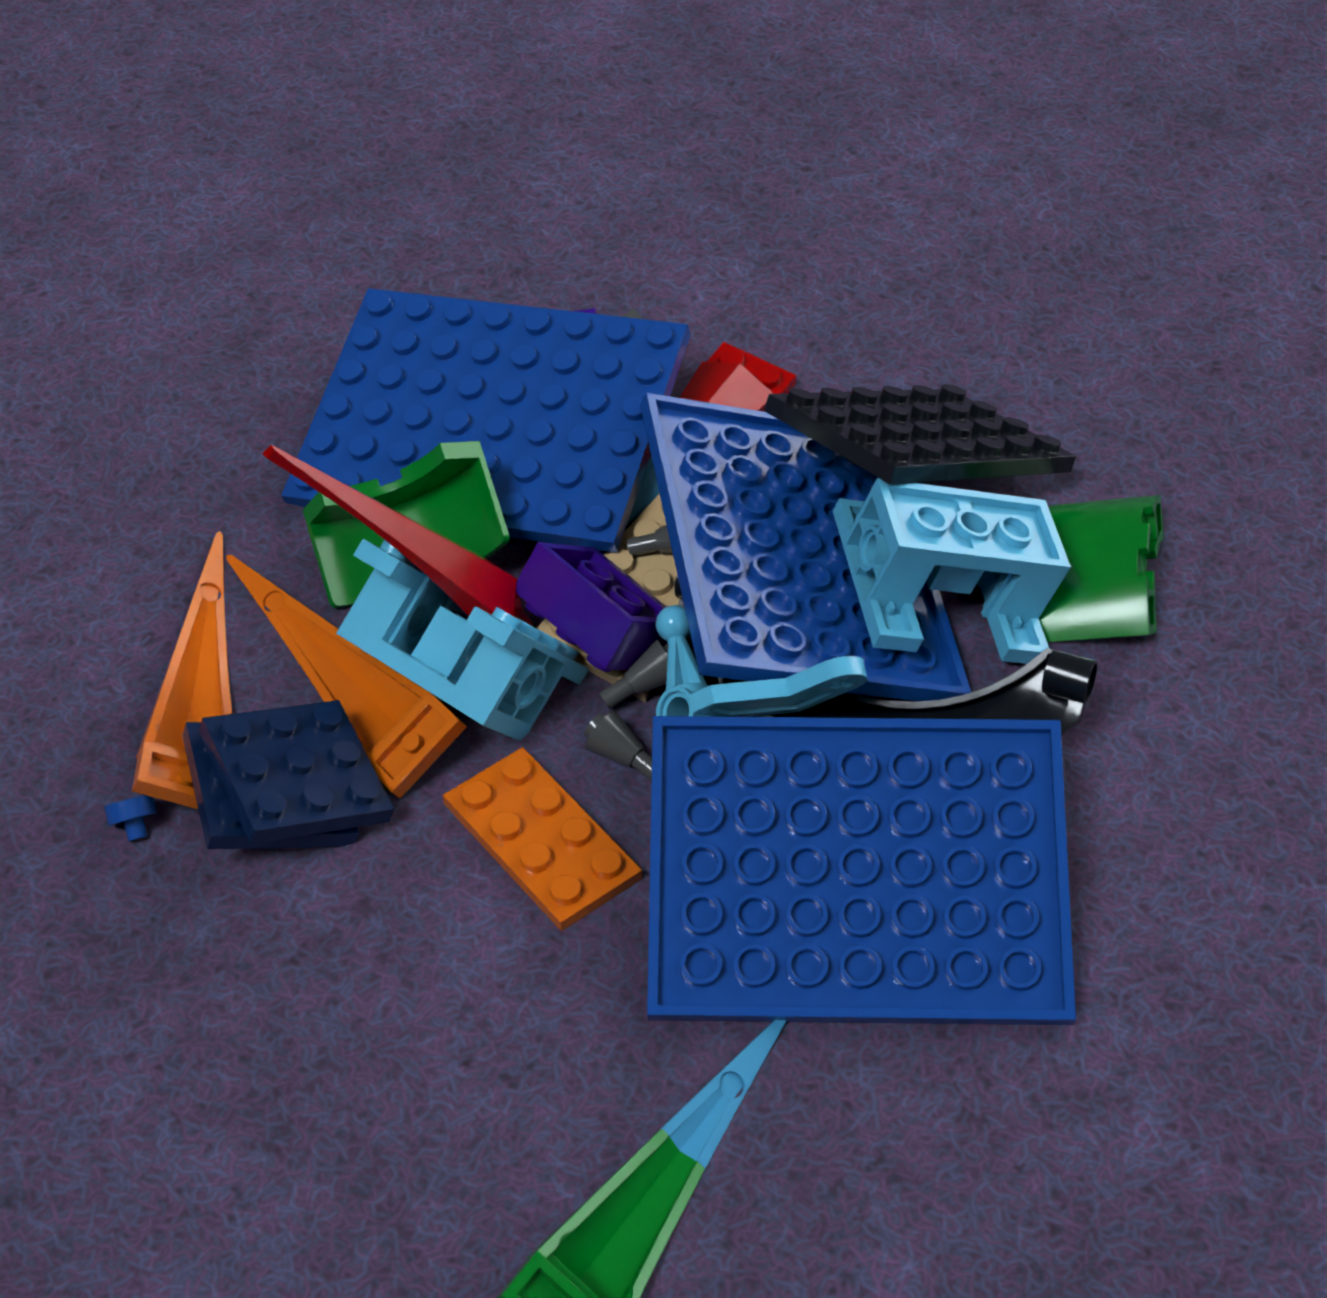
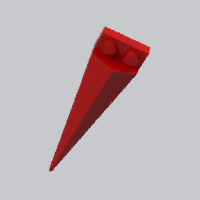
[262,444,533,626]

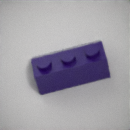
[516,542,668,672]

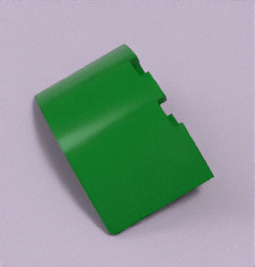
[302,441,510,609]
[1039,495,1164,642]

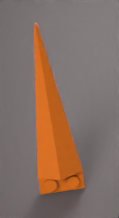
[132,531,232,809]
[226,555,467,799]

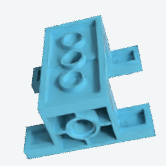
[833,478,1071,664]
[336,539,589,741]

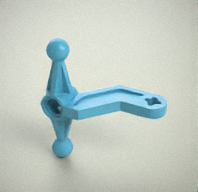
[655,605,867,717]

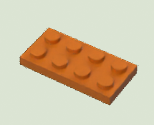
[443,747,642,931]

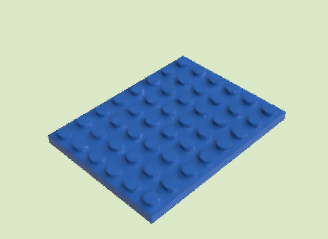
[281,288,691,553]
[640,392,971,701]
[647,716,1076,1025]

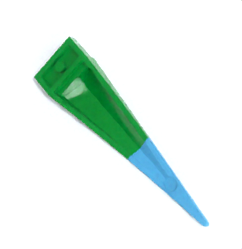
[496,1020,786,1298]

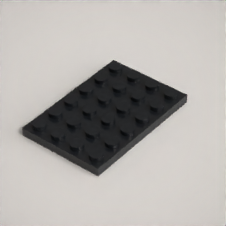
[764,384,1076,484]

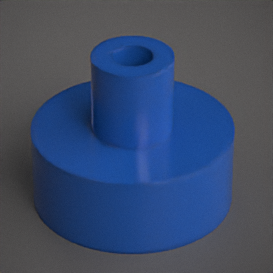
[104,795,158,841]

